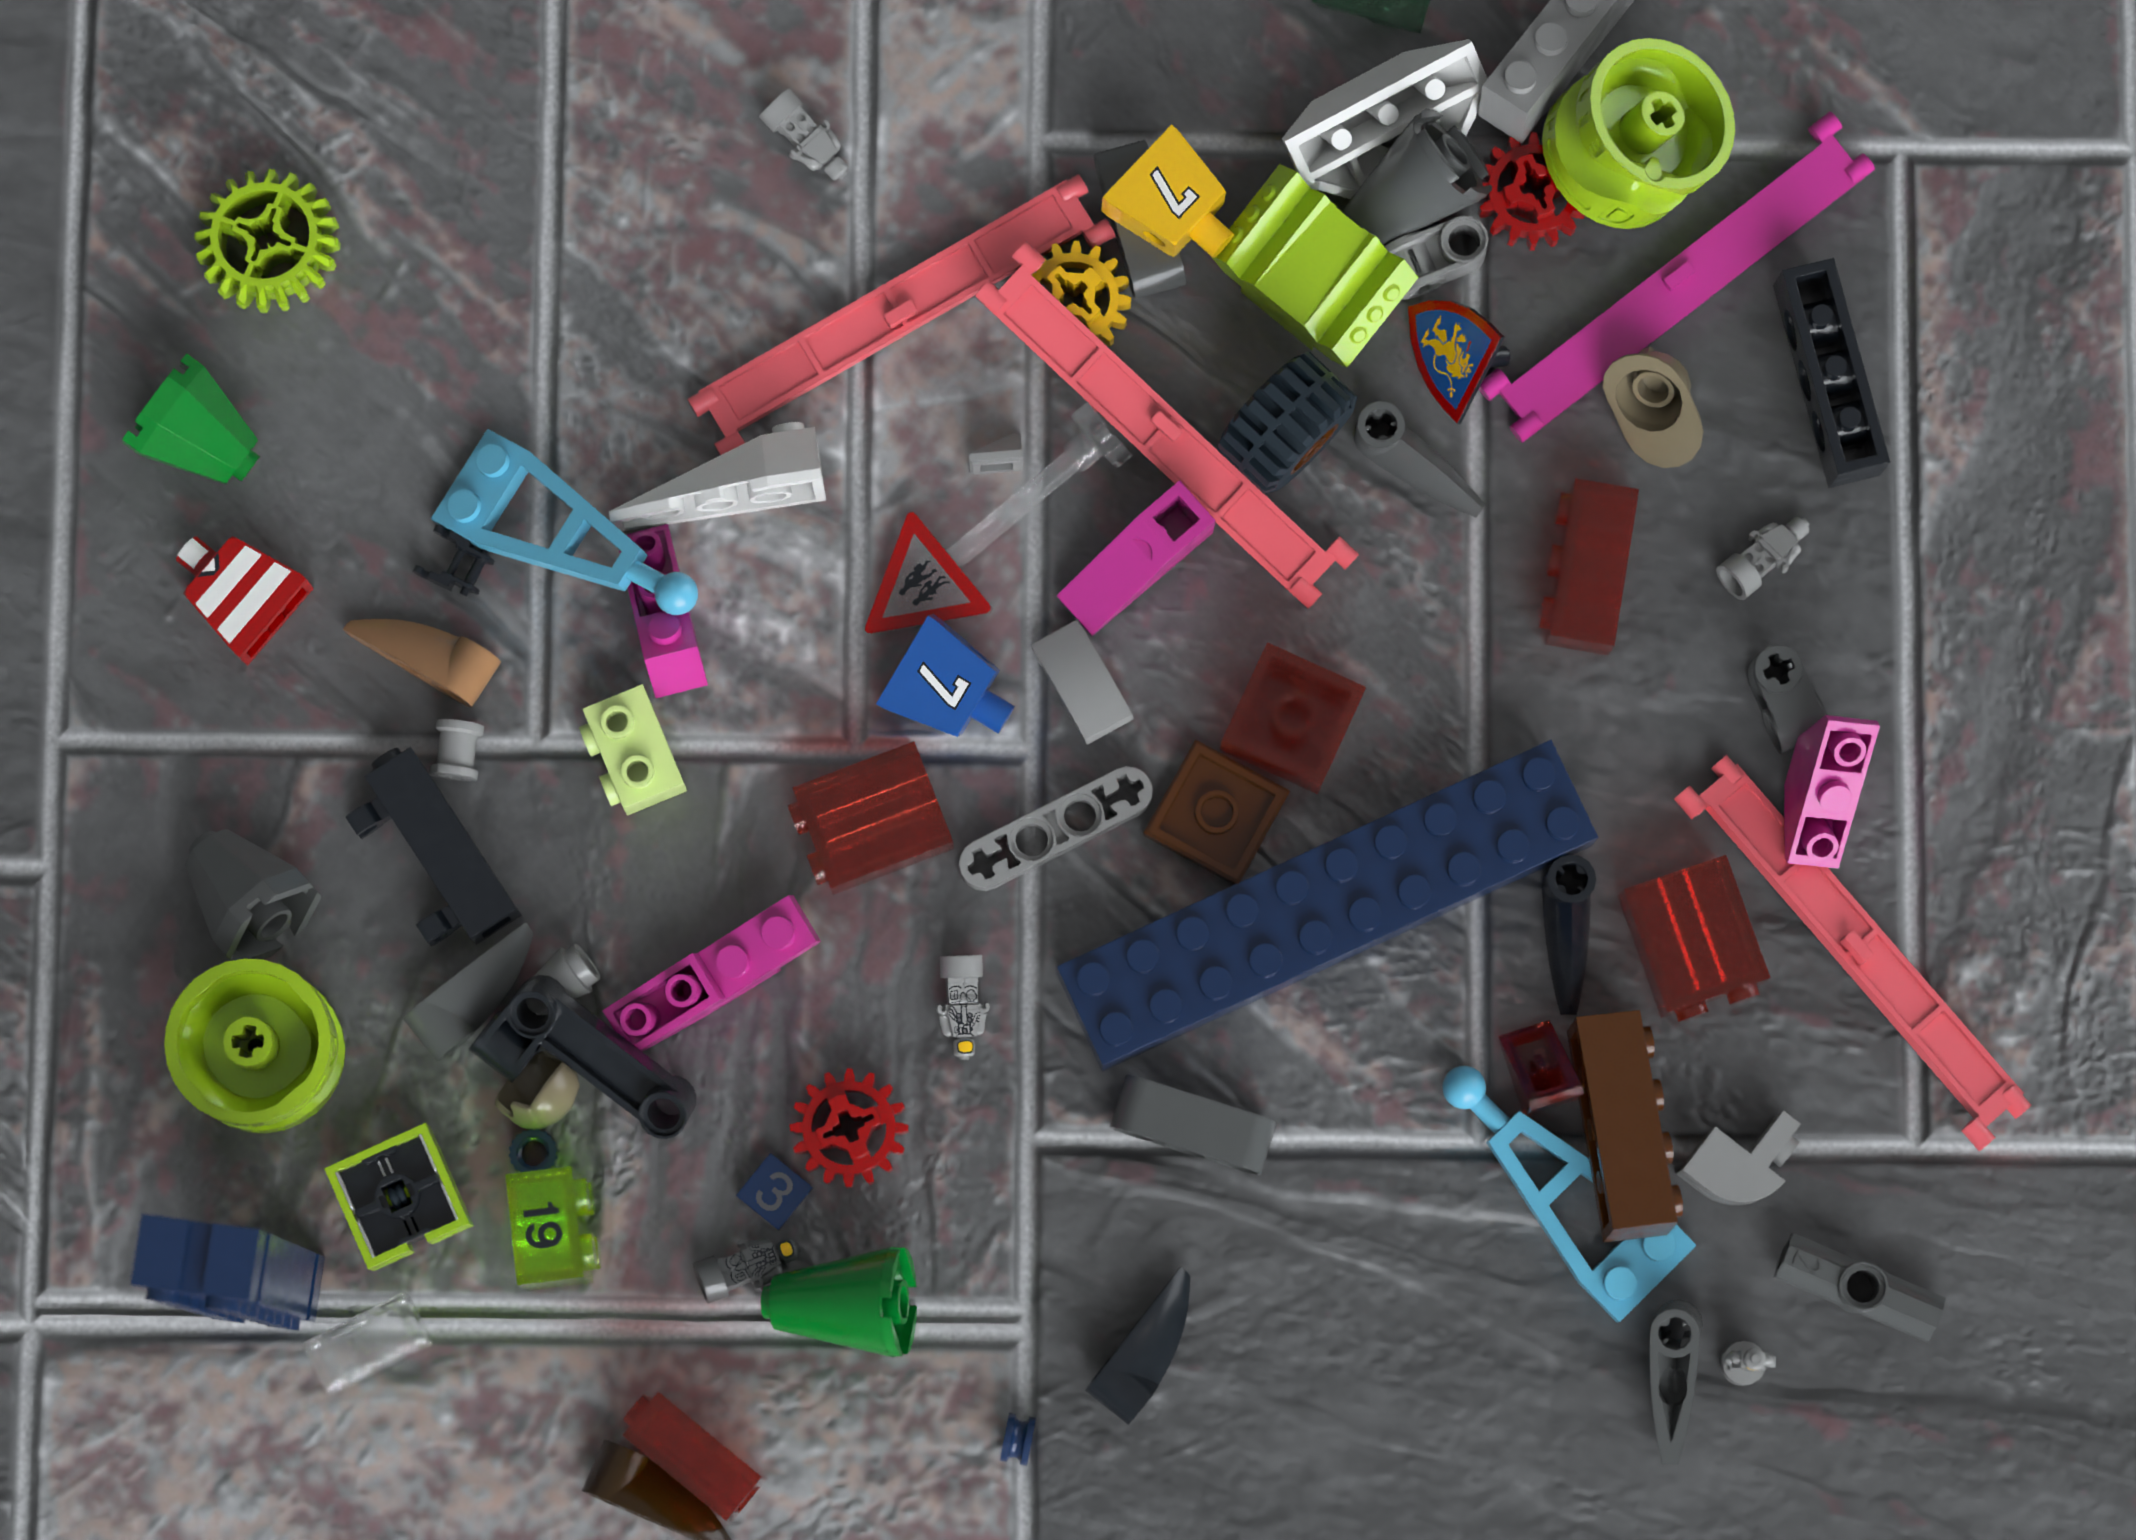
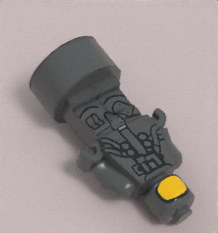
[693,1238,801,1304]

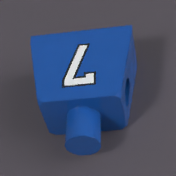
[876,614,1015,737]

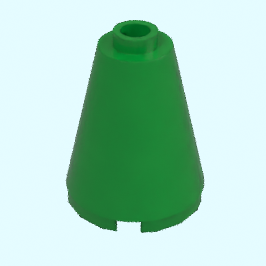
[761,1246,917,1357]

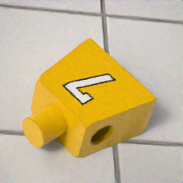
[1102,124,1234,258]

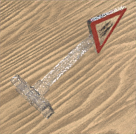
[865,402,1133,634]

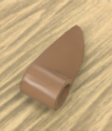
[343,619,501,708]

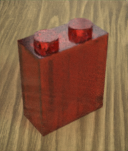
[787,741,954,895]
[1618,855,1771,1023]
[622,1392,767,1522]

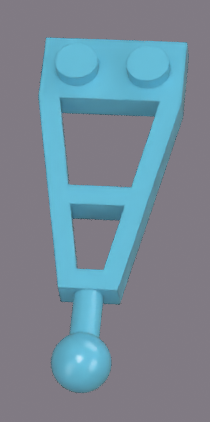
[431,429,698,615]
[1442,1066,1697,1322]

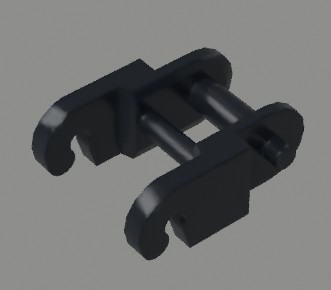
[412,524,495,597]

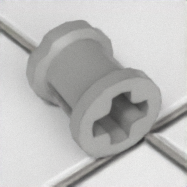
[429,719,485,781]

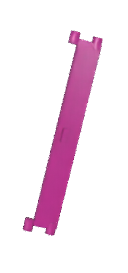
[1479,112,1875,443]

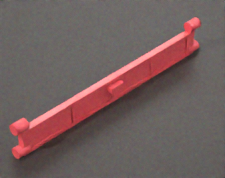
[687,174,1116,455]
[975,241,1359,609]
[1674,755,2032,1151]

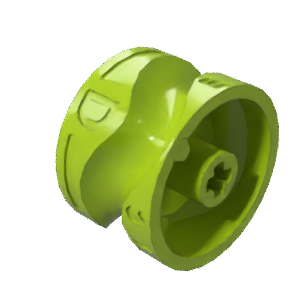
[1542,38,1735,229]
[164,959,346,1133]

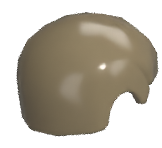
[495,1051,580,1130]

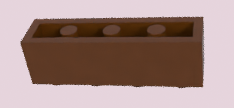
[1567,1010,1683,1243]

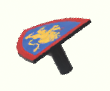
[1408,300,1511,424]

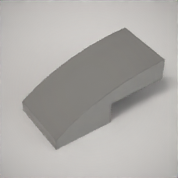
[1031,619,1134,745]

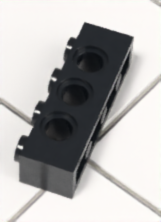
[1773,258,1890,488]

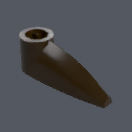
[582,1439,731,1540]

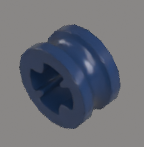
[1000,1412,1036,1466]

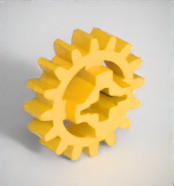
[1032,241,1131,347]

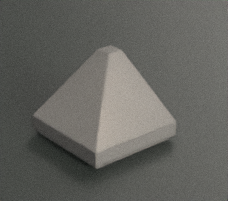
[969,433,1023,475]

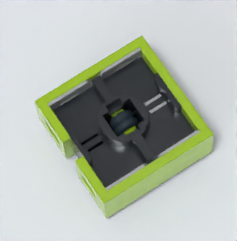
[324,1123,474,1271]

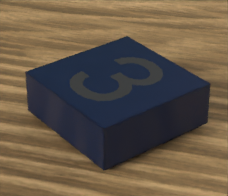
[736,1153,814,1231]

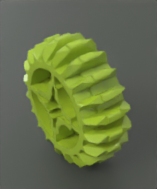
[194,168,341,313]

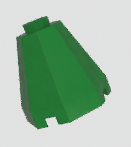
[122,353,260,485]

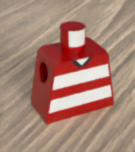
[176,536,314,666]

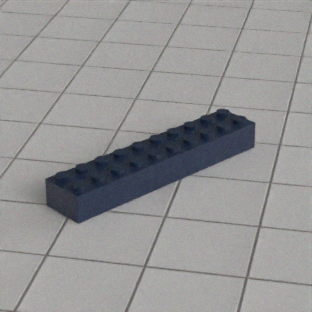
[1056,739,1599,1072]

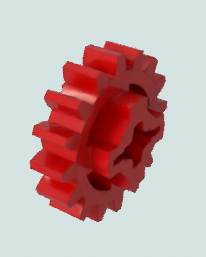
[1478,132,1585,251]
[789,1068,909,1189]

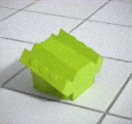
[1211,164,1419,368]

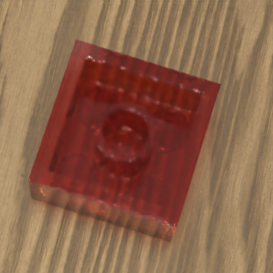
[1220,642,1366,794]

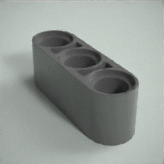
[1093,140,1187,299]
[1110,1075,1277,1175]

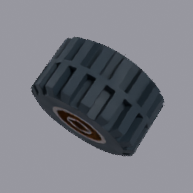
[1217,352,1358,495]

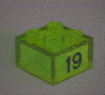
[505,1166,601,1291]

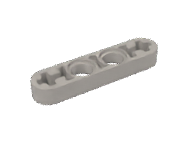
[959,766,1153,891]

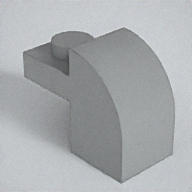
[1676,1110,1801,1206]

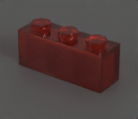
[1538,478,1639,656]

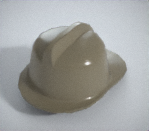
[1603,346,1704,468]

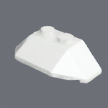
[1282,39,1487,199]

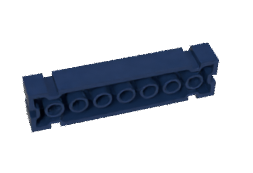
[130,1214,325,1331]

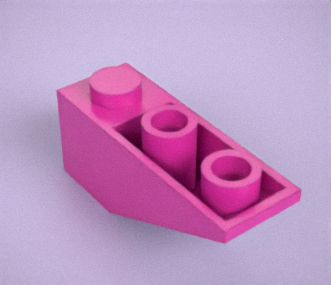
[1057,480,1215,636]
[619,524,708,698]

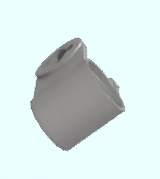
[1385,216,1489,300]

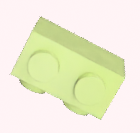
[579,684,687,816]

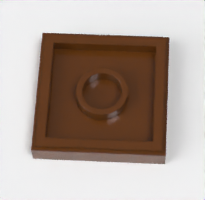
[1143,739,1290,885]

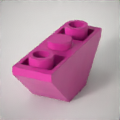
[1784,715,1880,869]

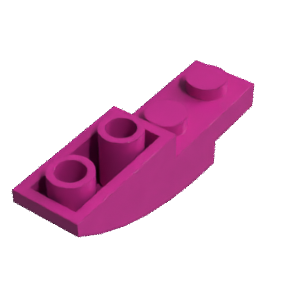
[602,895,821,1052]

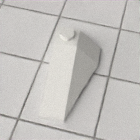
[609,422,826,531]

